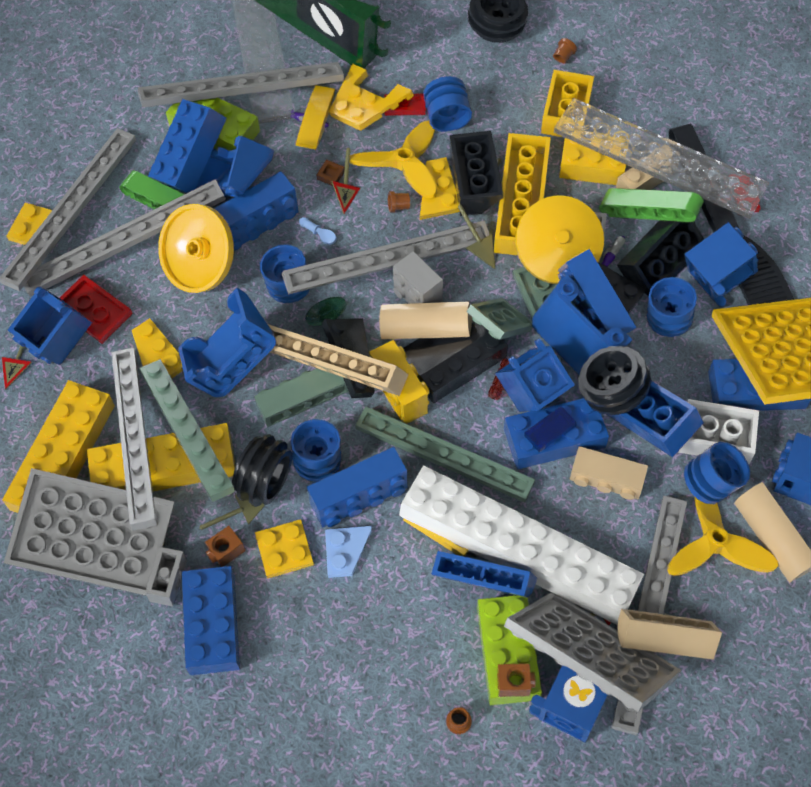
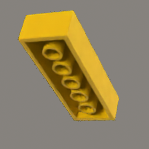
[494,133,551,255]
[2,380,115,513]
[87,423,236,492]

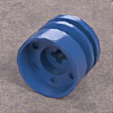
[423,76,472,132]
[260,244,310,303]
[646,277,697,337]
[290,419,342,482]
[684,441,750,505]

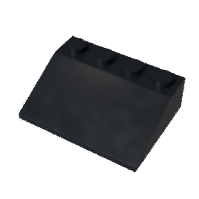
[403,320,508,404]

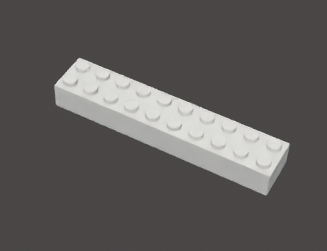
[399,465,644,625]

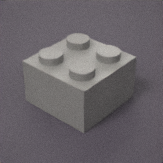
[393,251,443,304]

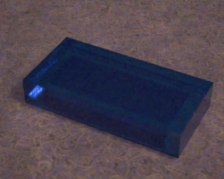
[524,406,577,453]

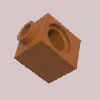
[205,525,245,567]
[497,664,535,697]

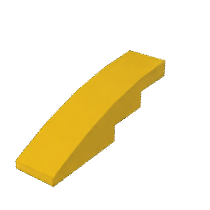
[296,85,335,150]

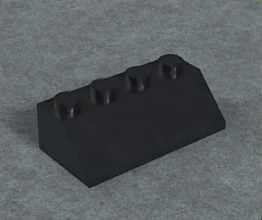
[449,131,503,216]
[617,220,705,296]

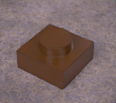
[316,159,345,186]

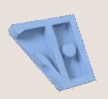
[325,526,372,578]

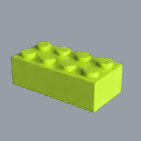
[166,98,260,151]
[477,595,542,706]

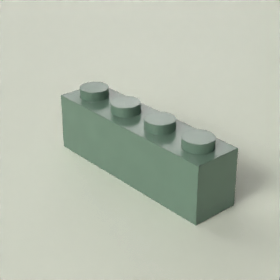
[254,369,349,428]

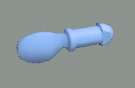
[299,217,337,245]

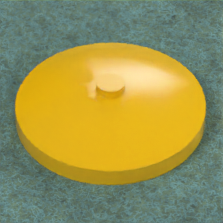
[515,195,604,284]
[158,204,234,293]

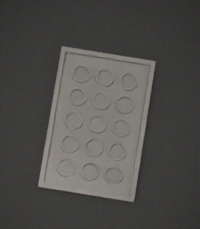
[4,468,175,596]
[504,592,681,712]

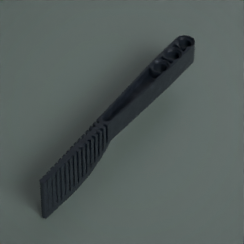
[668,124,794,305]

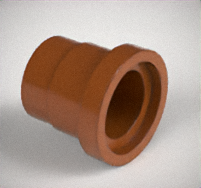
[553,38,577,64]
[388,191,410,213]
[446,707,472,735]

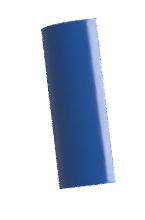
[431,551,537,598]

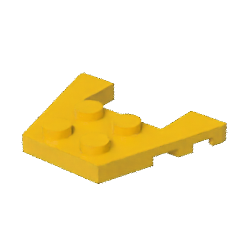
[329,64,414,131]

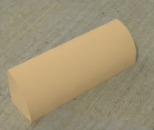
[379,302,472,339]
[734,482,811,583]
[618,609,722,660]

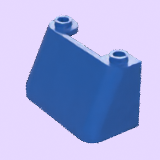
[195,136,274,197]
[531,275,633,375]
[178,288,276,397]

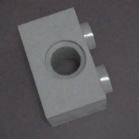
[145,547,187,607]

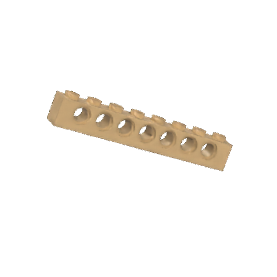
[268,324,408,396]

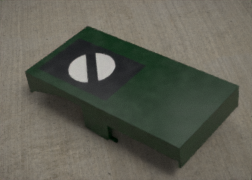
[254,0,391,69]

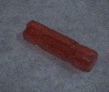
[488,358,509,400]

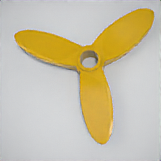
[349,120,436,198]
[667,497,778,576]

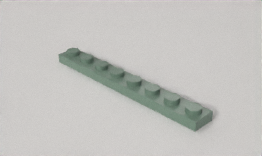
[140,359,235,502]
[355,407,535,503]

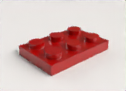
[60,275,133,344]

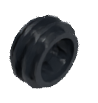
[468,0,528,43]
[578,346,652,415]
[232,434,293,507]

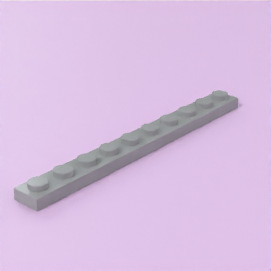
[138,62,344,107]
[0,128,136,291]
[24,179,226,297]
[281,220,490,295]
[111,348,157,531]
[611,496,687,735]

